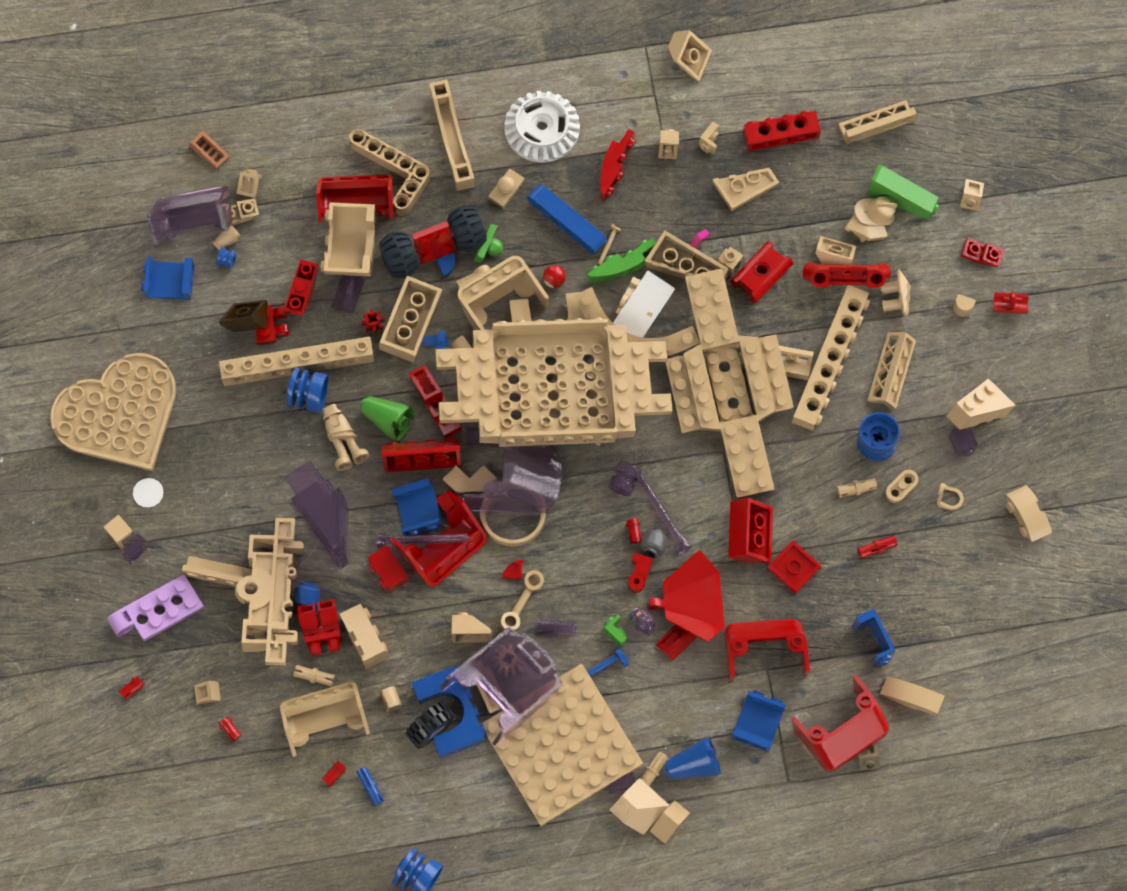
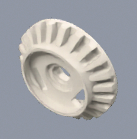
[504,91,580,163]

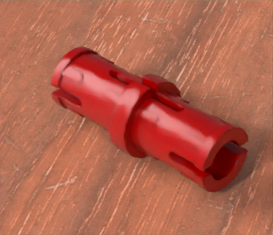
[857,535,898,559]

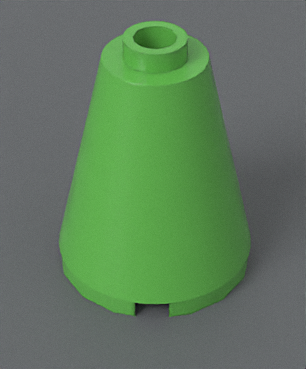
[360,396,415,441]

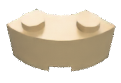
[1006,485,1052,542]

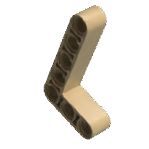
[349,129,430,216]

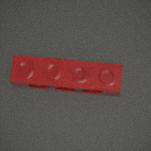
[743,110,821,152]

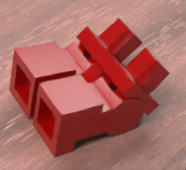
[297,599,342,657]

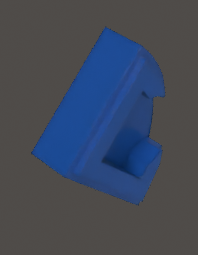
[436,253,455,278]

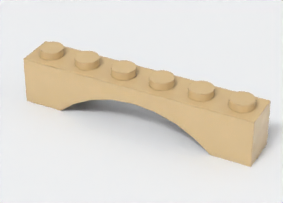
[429,79,475,191]

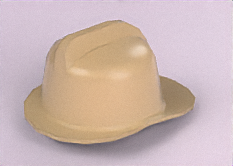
[854,196,897,226]

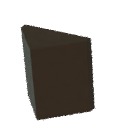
[219,300,268,332]

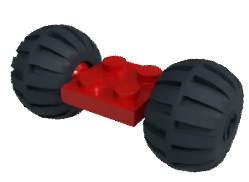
[379,206,487,278]

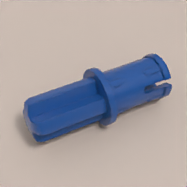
[357,767,385,806]

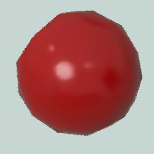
[543,265,566,288]

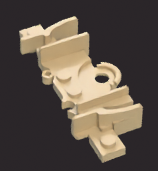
[235,518,304,666]

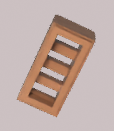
[189,130,230,169]

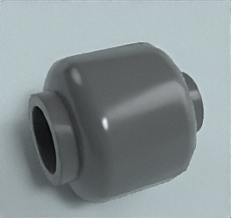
[640,529,668,559]

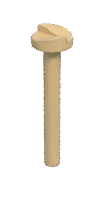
[597,224,621,265]

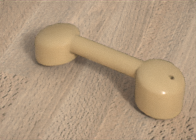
[500,570,544,632]

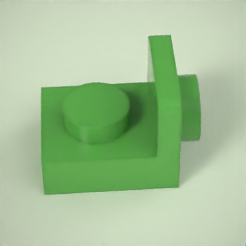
[604,614,627,648]

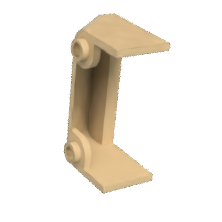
[458,256,549,330]
[280,682,370,757]

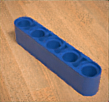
[527,183,607,254]

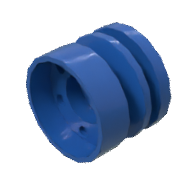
[287,368,329,413]
[857,412,900,462]
[392,847,444,891]

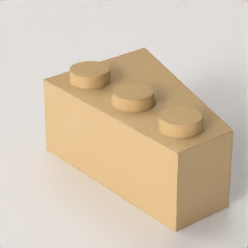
[946,379,1016,430]
[339,604,388,669]

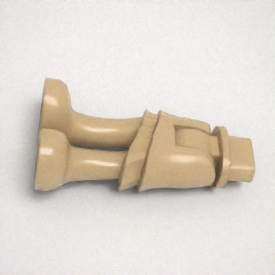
[322,404,369,471]

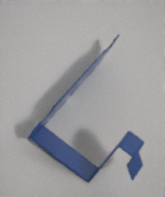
[421,331,449,349]

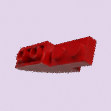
[600,129,636,202]

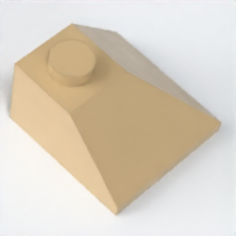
[668,30,712,81]
[815,236,856,265]
[452,612,492,643]
[610,778,670,835]

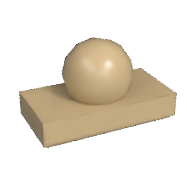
[488,169,525,209]

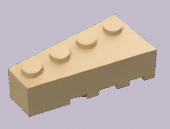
[644,230,729,279]

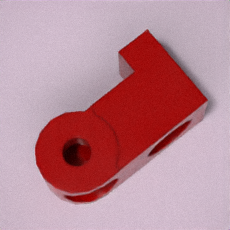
[628,553,653,593]

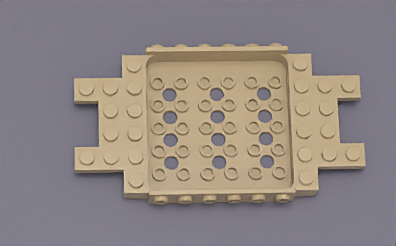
[435,317,672,447]

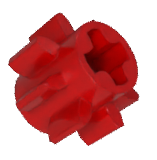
[361,309,385,334]

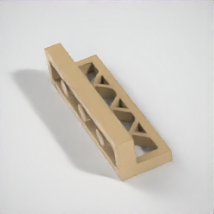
[838,100,917,145]
[867,332,916,409]
[737,344,814,380]
[182,556,256,591]

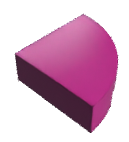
[689,229,710,249]

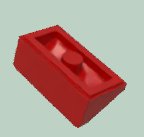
[655,625,697,661]

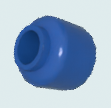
[294,582,321,607]

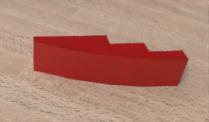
[408,365,462,439]

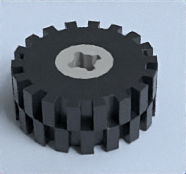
[405,701,456,749]

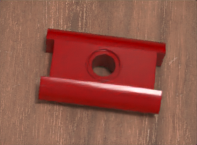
[730,241,793,303]

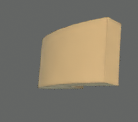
[218,198,259,228]

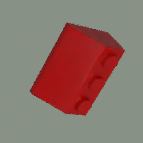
[728,498,773,563]

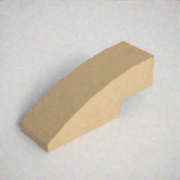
[879,676,945,717]

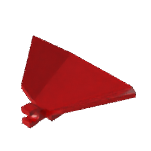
[649,550,725,642]

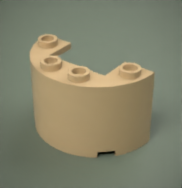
[321,203,375,277]

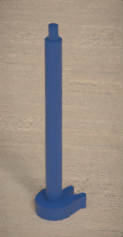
[587,647,629,677]

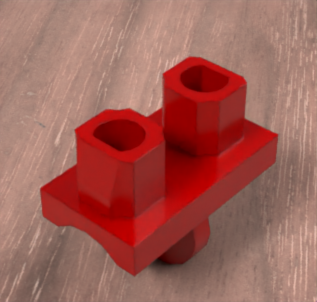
[993,292,1028,314]

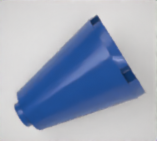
[664,737,721,779]

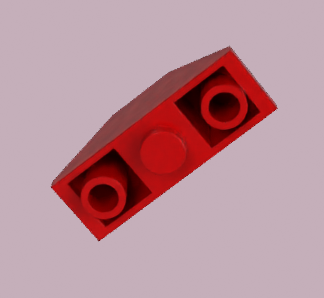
[284,259,319,316]

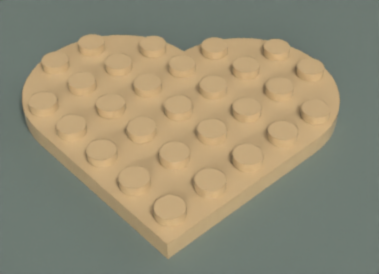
[51,353,176,471]

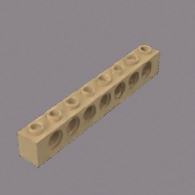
[792,285,870,431]
[219,337,374,386]

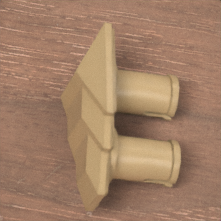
[881,269,911,317]

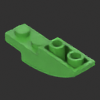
[587,238,656,283]

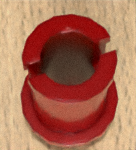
[625,518,642,544]
[118,676,145,700]
[218,716,242,743]
[322,761,347,787]

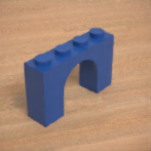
[412,665,487,759]

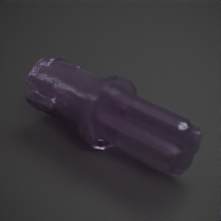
[537,619,577,635]

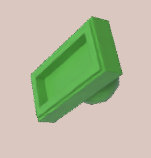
[474,223,503,264]

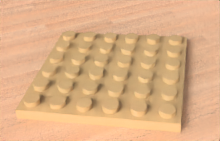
[480,664,644,827]

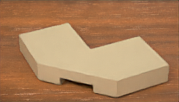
[443,465,497,494]

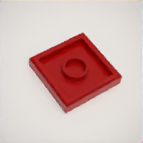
[767,540,822,595]

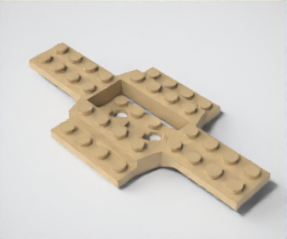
[665,268,794,498]

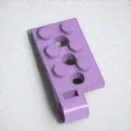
[107,574,204,642]

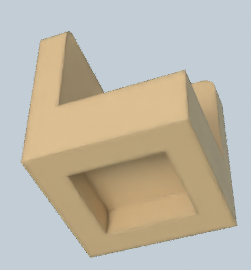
[104,515,133,549]

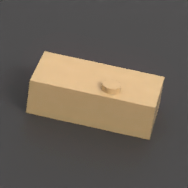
[378,276,442,363]

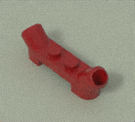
[802,262,891,288]

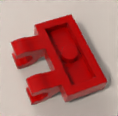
[256,305,289,345]

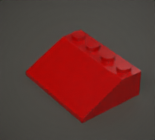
[382,438,462,473]

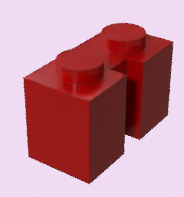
[367,545,409,594]

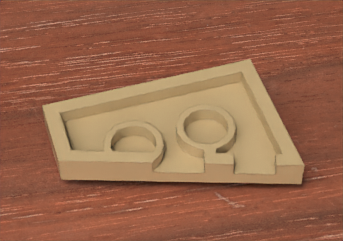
[712,168,779,211]

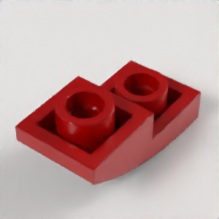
[960,238,1004,267]

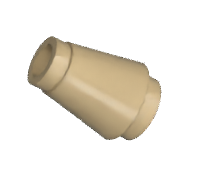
[213,225,241,250]

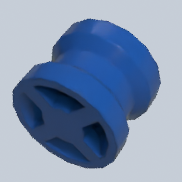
[216,247,237,269]

